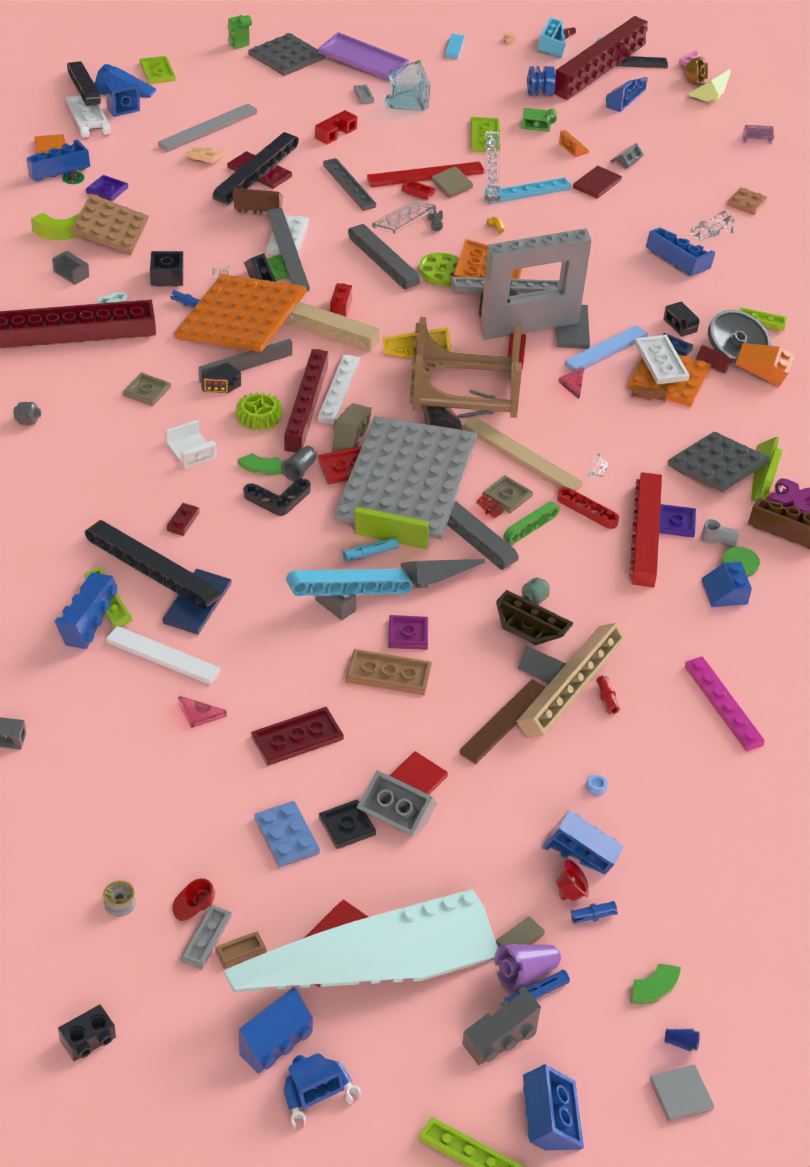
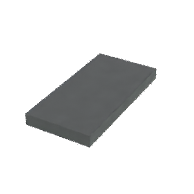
[556,305,590,349]

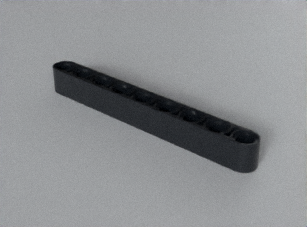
[213,132,299,205]
[85,520,220,609]

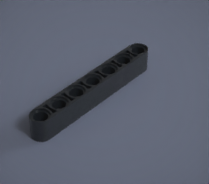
[67,61,101,106]

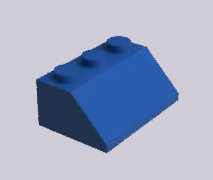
[239,987,313,1074]
[523,1064,584,1151]

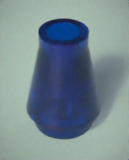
[664,1028,700,1052]

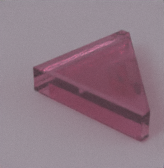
[558,367,584,399]
[177,696,227,728]

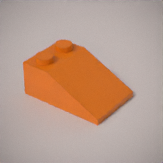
[735,343,795,387]

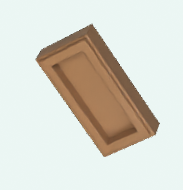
[215,931,267,969]

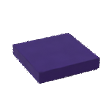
[86,175,129,201]
[659,504,696,538]

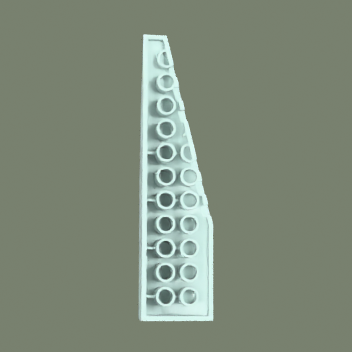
[223,889,498,992]

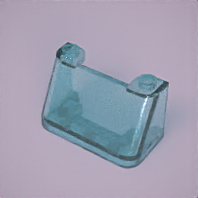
[385,60,431,111]

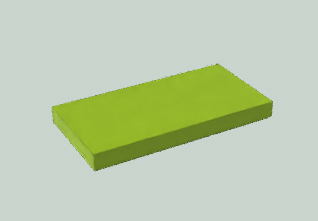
[471,117,501,153]
[355,507,429,549]

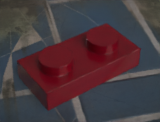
[696,345,732,373]
[166,503,200,536]

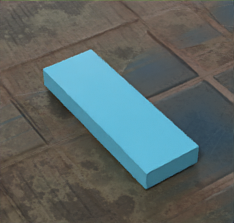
[445,33,465,59]

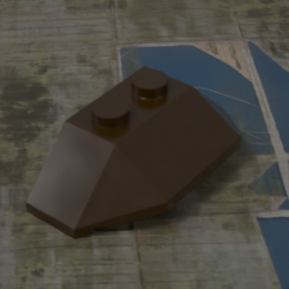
[496,590,574,645]

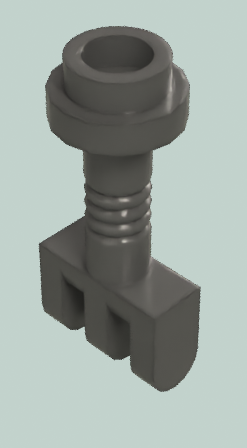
[427,210,443,232]

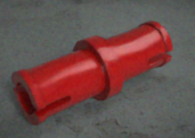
[596,675,620,714]

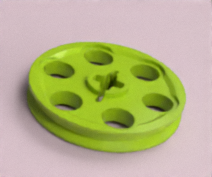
[419,252,459,286]

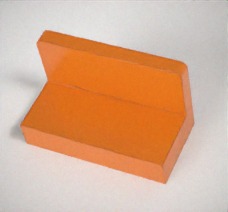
[559,130,589,157]

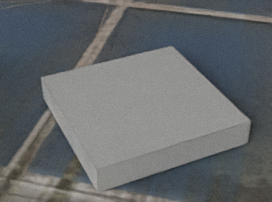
[650,1064,714,1122]

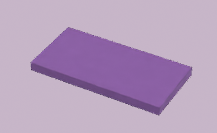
[318,32,409,81]

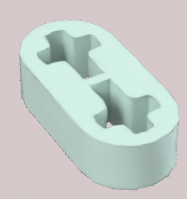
[97,292,127,304]

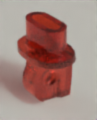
[476,495,504,519]

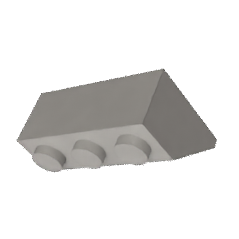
[357,770,438,836]

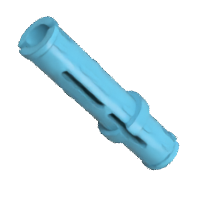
[342,537,399,562]

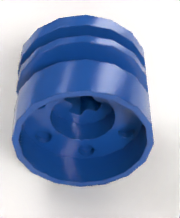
[526,66,555,96]

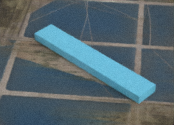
[484,177,572,204]

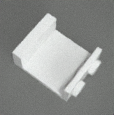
[165,420,217,469]

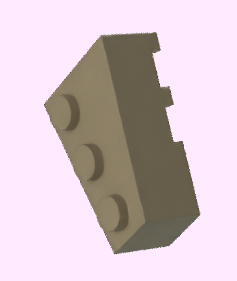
[332,403,372,452]

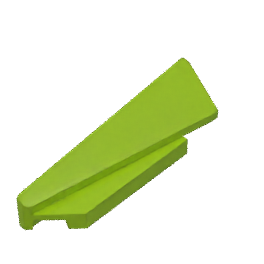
[751,436,783,502]

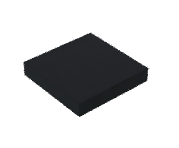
[319,799,376,849]

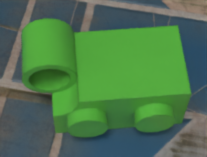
[227,15,252,49]
[522,108,558,132]

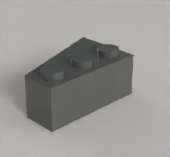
[462,986,541,1066]

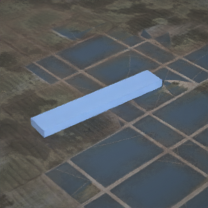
[565,325,648,373]

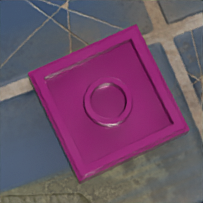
[388,615,428,650]

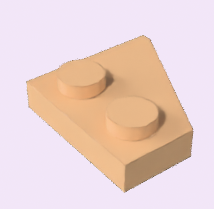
[186,146,226,164]

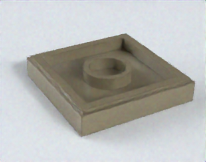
[432,166,473,198]
[123,372,171,406]
[482,475,533,514]

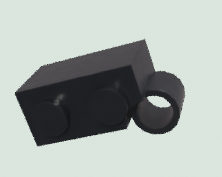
[663,301,700,337]

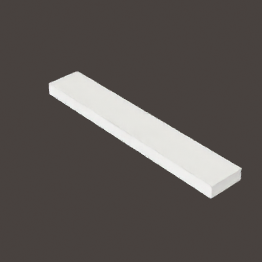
[106,626,221,685]

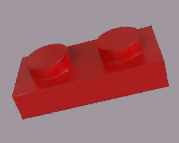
[401,179,435,200]

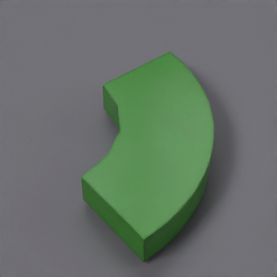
[238,453,283,475]
[632,963,681,1004]

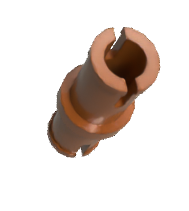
[631,386,667,401]

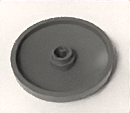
[708,310,771,365]

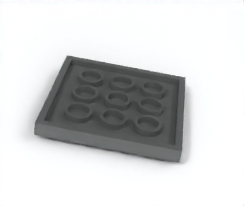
[248,33,325,76]
[668,431,769,493]

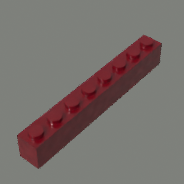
[284,349,328,453]

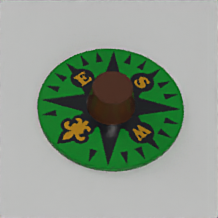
[62,171,85,184]

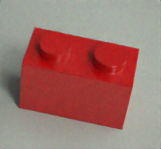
[330,283,352,317]

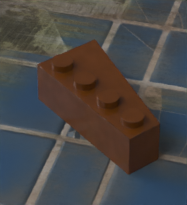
[748,498,810,549]

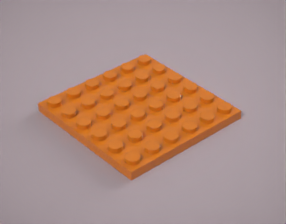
[174,274,307,352]

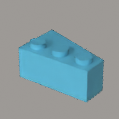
[537,17,566,58]

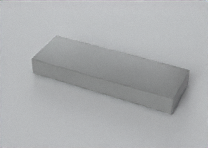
[181,905,232,970]

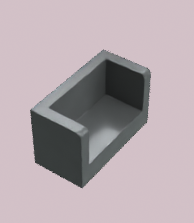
[52,251,89,285]
[315,594,356,621]

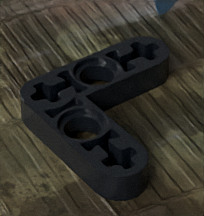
[243,478,311,516]

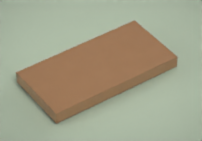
[346,649,432,695]

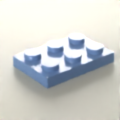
[254,801,320,868]

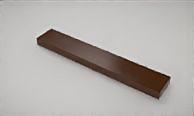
[459,679,546,764]

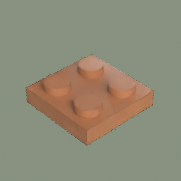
[727,187,767,215]

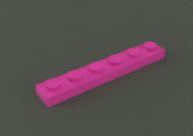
[684,656,765,751]

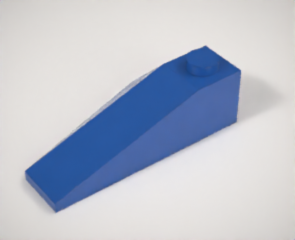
[94,64,156,98]
[605,77,648,113]

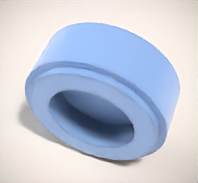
[586,775,608,796]

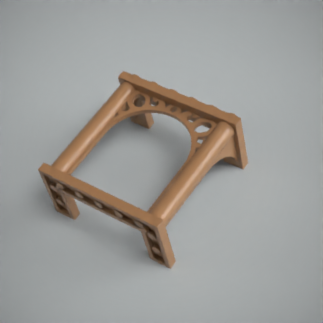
[409,317,522,418]

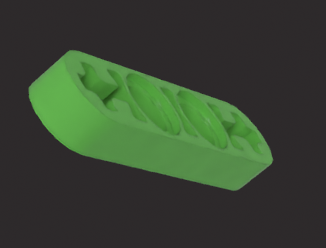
[503,501,560,544]

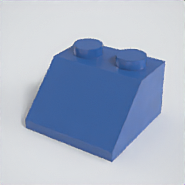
[105,80,140,117]
[701,562,752,607]

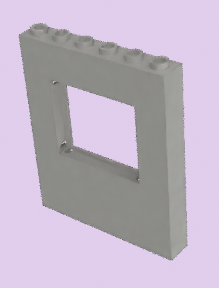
[480,228,592,340]

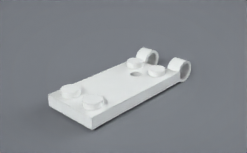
[65,95,111,139]

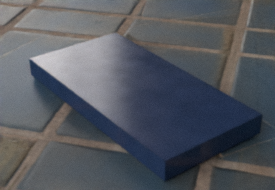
[163,569,232,635]

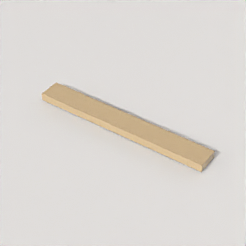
[463,416,583,491]

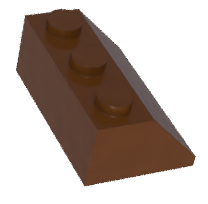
[233,188,283,215]

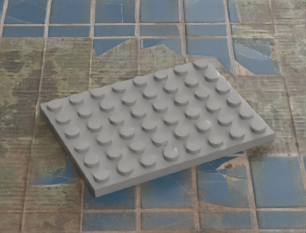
[334,416,477,539]

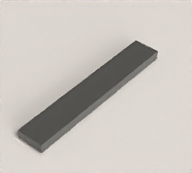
[323,158,376,211]
[198,339,292,384]

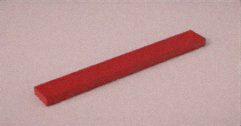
[367,161,484,187]

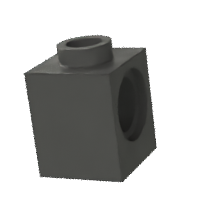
[0,717,27,749]

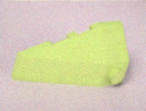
[689,69,731,102]

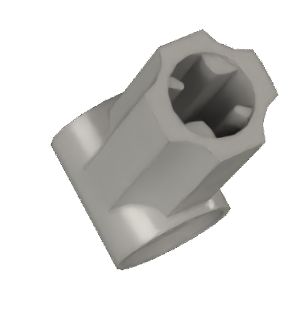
[701,519,740,547]

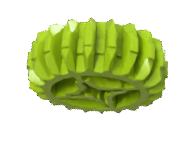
[235,392,283,431]

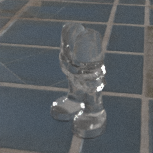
[690,211,737,241]

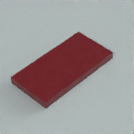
[227,151,292,189]
[251,706,344,766]

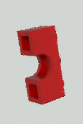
[315,110,357,145]

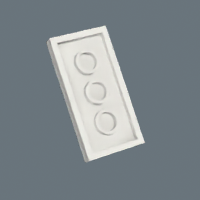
[266,214,309,255]
[635,335,690,384]

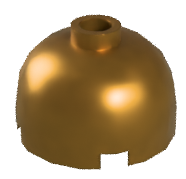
[684,57,709,85]

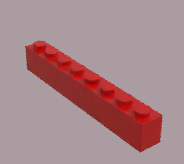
[629,472,662,587]

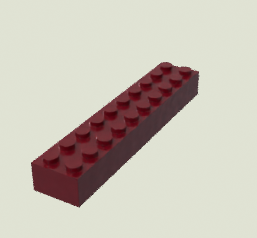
[554,16,648,100]
[0,299,156,348]

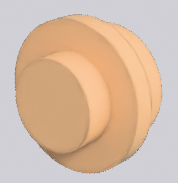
[503,32,517,44]

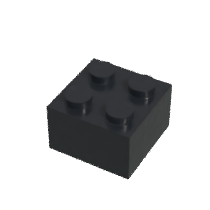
[150,251,184,287]

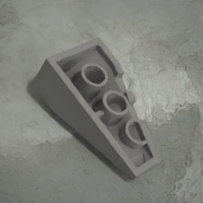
[400,559,485,588]

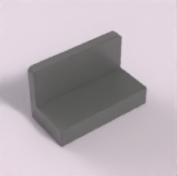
[610,143,644,169]
[518,647,567,683]

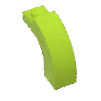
[31,212,80,240]

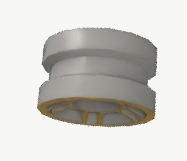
[103,881,136,917]

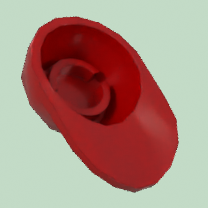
[172,878,216,921]

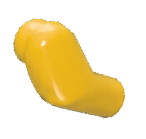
[487,216,505,233]

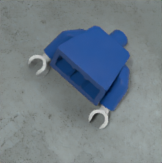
[283,1053,361,1130]

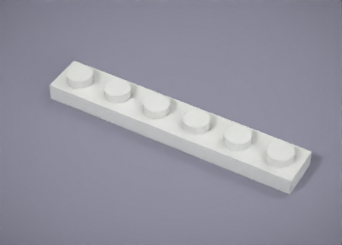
[318,354,360,425]

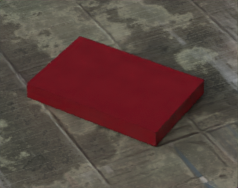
[573,165,622,199]

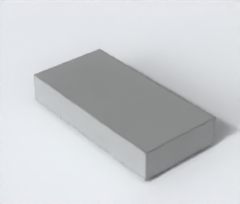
[353,84,374,104]

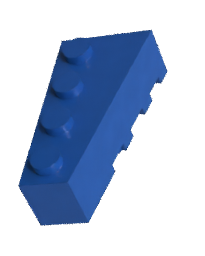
[26,139,90,181]
[645,227,716,276]
[54,572,118,649]

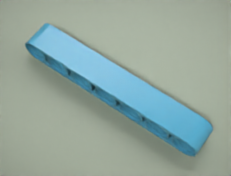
[286,569,413,596]

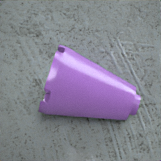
[494,944,561,991]

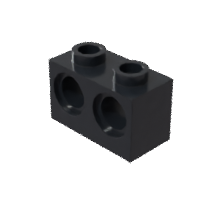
[58,1004,116,1061]

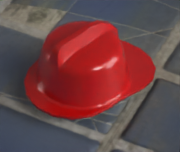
[556,859,589,902]

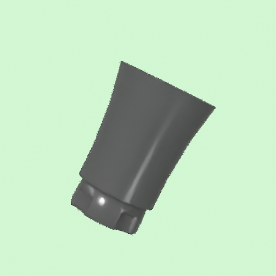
[281,445,317,482]

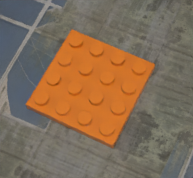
[454,239,522,279]
[627,354,711,407]

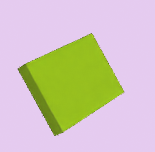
[139,56,176,84]

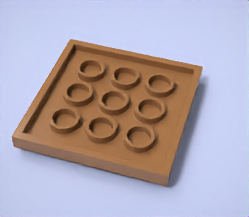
[71,194,149,255]

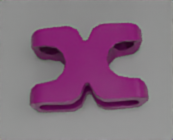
[766,478,810,513]

